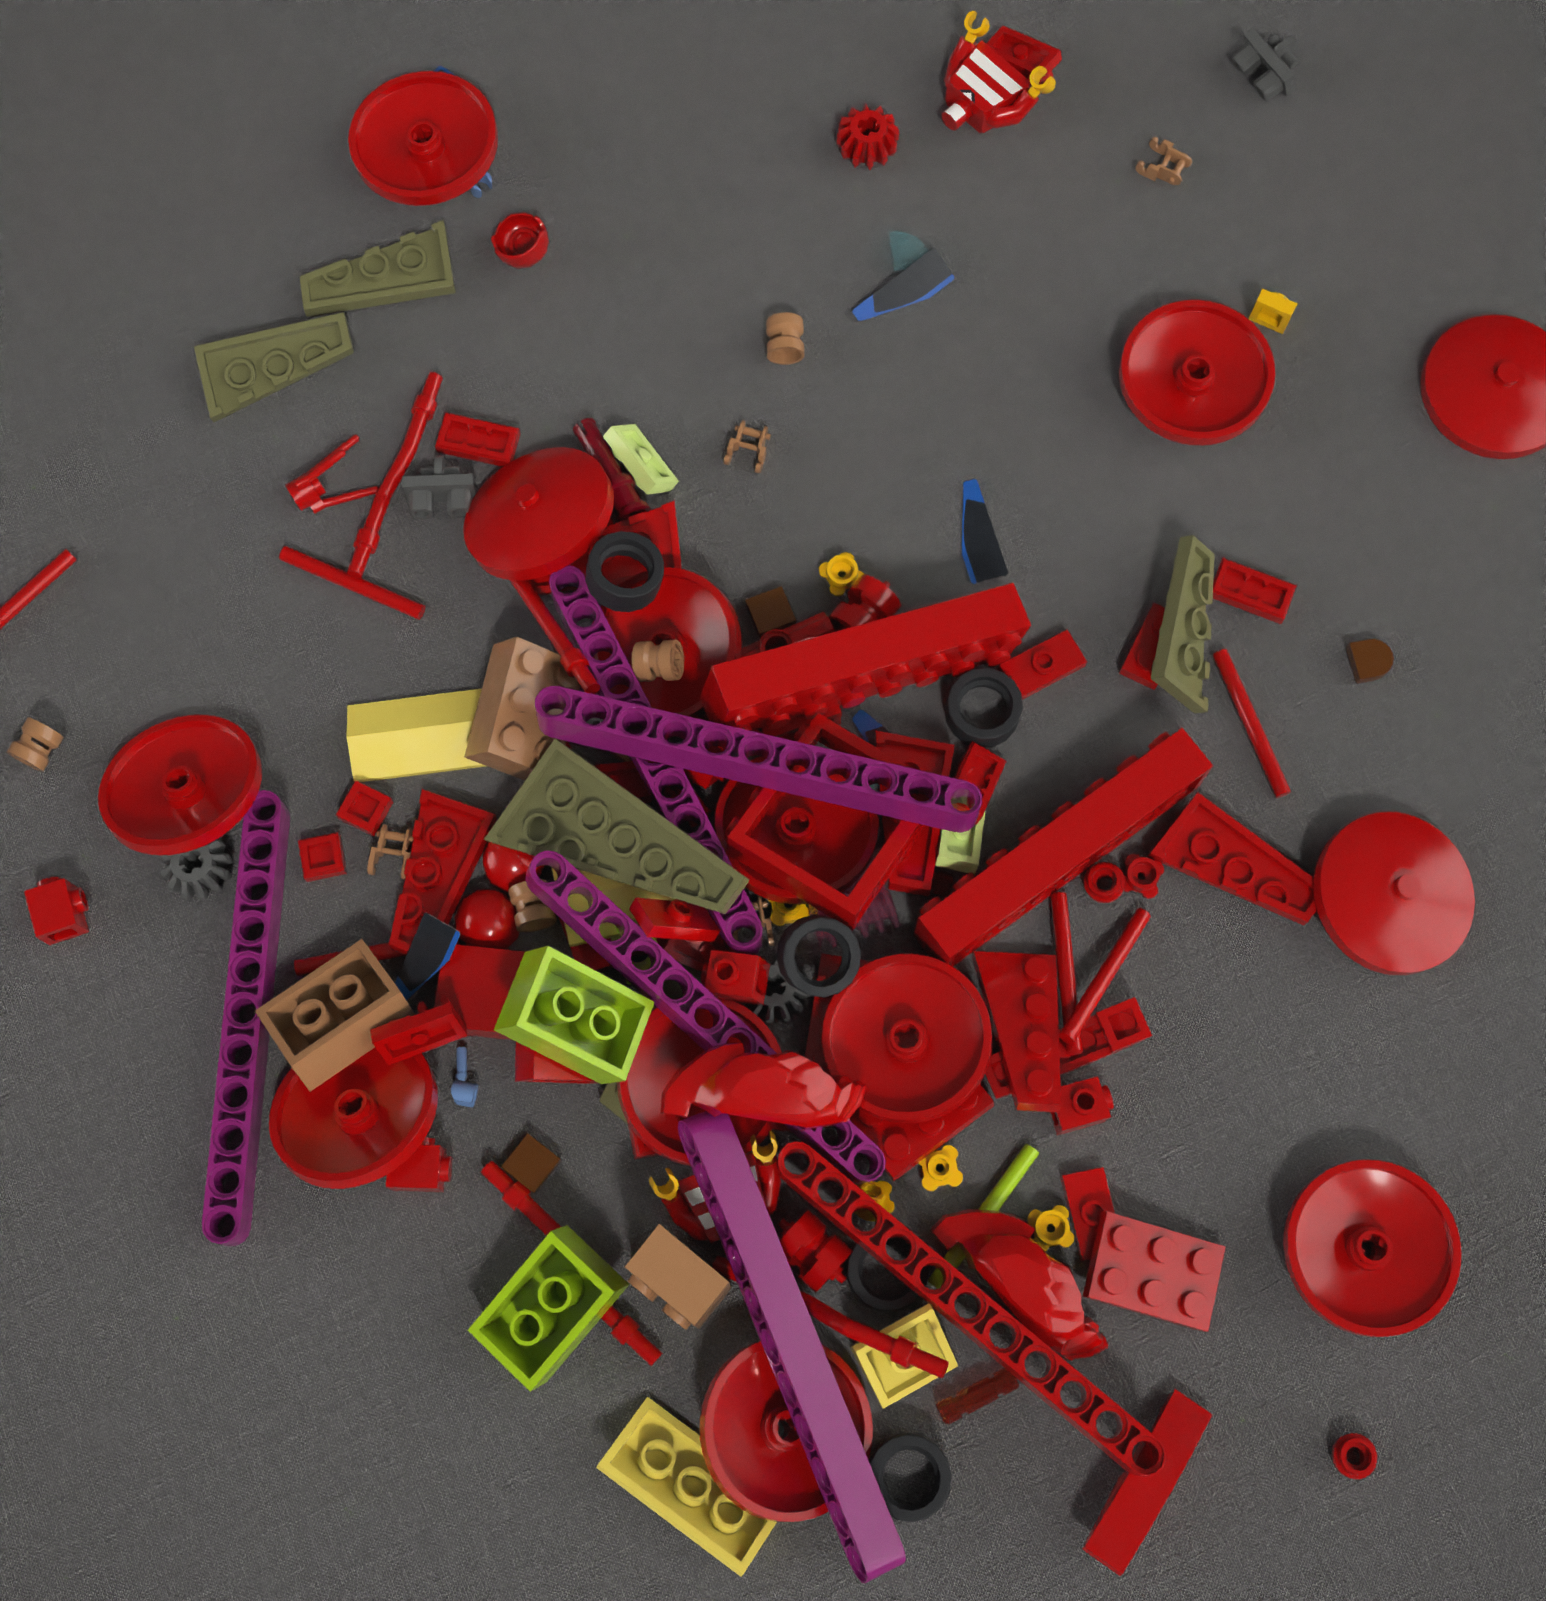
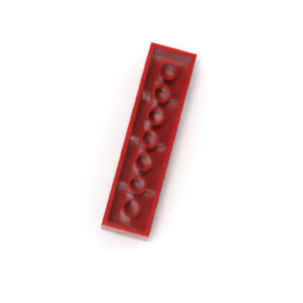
[700,582,1032,731]
[913,728,1214,967]

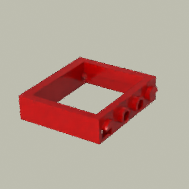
[725,713,929,931]

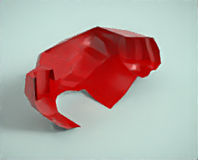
[660,1042,868,1131]
[930,1209,1108,1361]

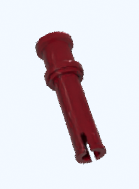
[573,418,651,522]

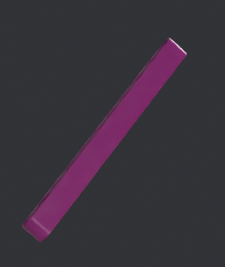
[549,565,763,955]
[535,686,982,833]
[202,790,290,1247]
[525,850,886,1185]
[678,1111,906,1584]

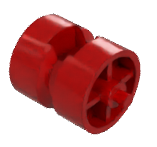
[828,574,901,632]
[778,1210,853,1293]

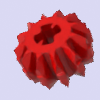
[837,103,899,170]

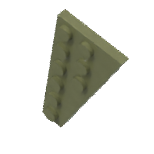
[484,739,750,914]

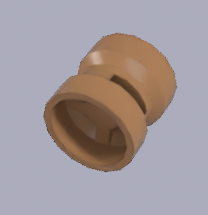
[766,312,804,365]
[632,640,684,682]
[6,717,64,772]
[508,879,557,932]

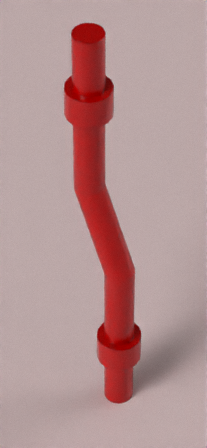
[347,372,443,579]
[480,1160,663,1366]
[712,1255,949,1378]

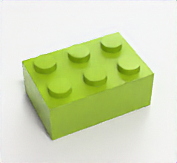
[494,946,655,1084]
[467,1225,630,1392]

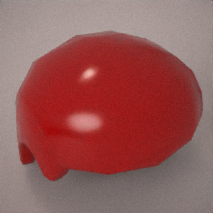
[491,212,549,269]
[482,842,544,892]
[454,889,520,949]

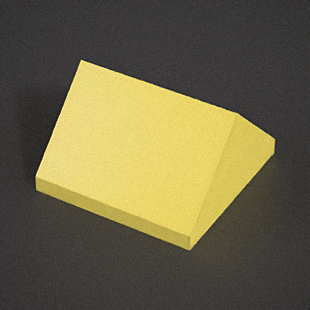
[850,1303,958,1409]

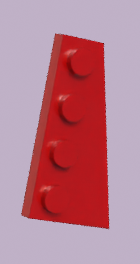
[972,951,1061,1112]

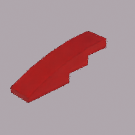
[1082,1389,1213,1576]

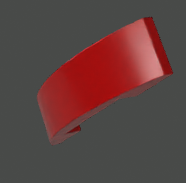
[985,997,1152,1100]

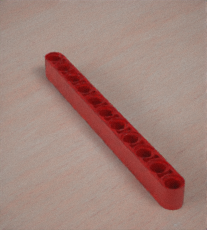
[777,1141,1166,1476]

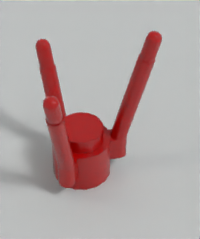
[285,435,379,514]

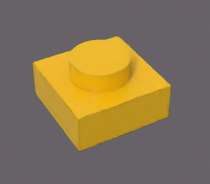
[1249,288,1298,334]

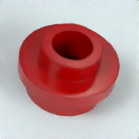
[1084,862,1125,903]
[1332,1433,1377,1479]

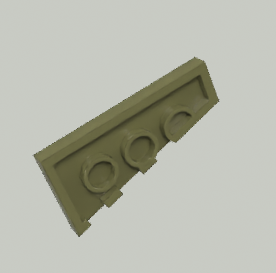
[299,220,456,317]
[194,312,354,423]
[1151,535,1215,714]

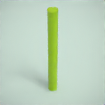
[928,1143,1039,1289]

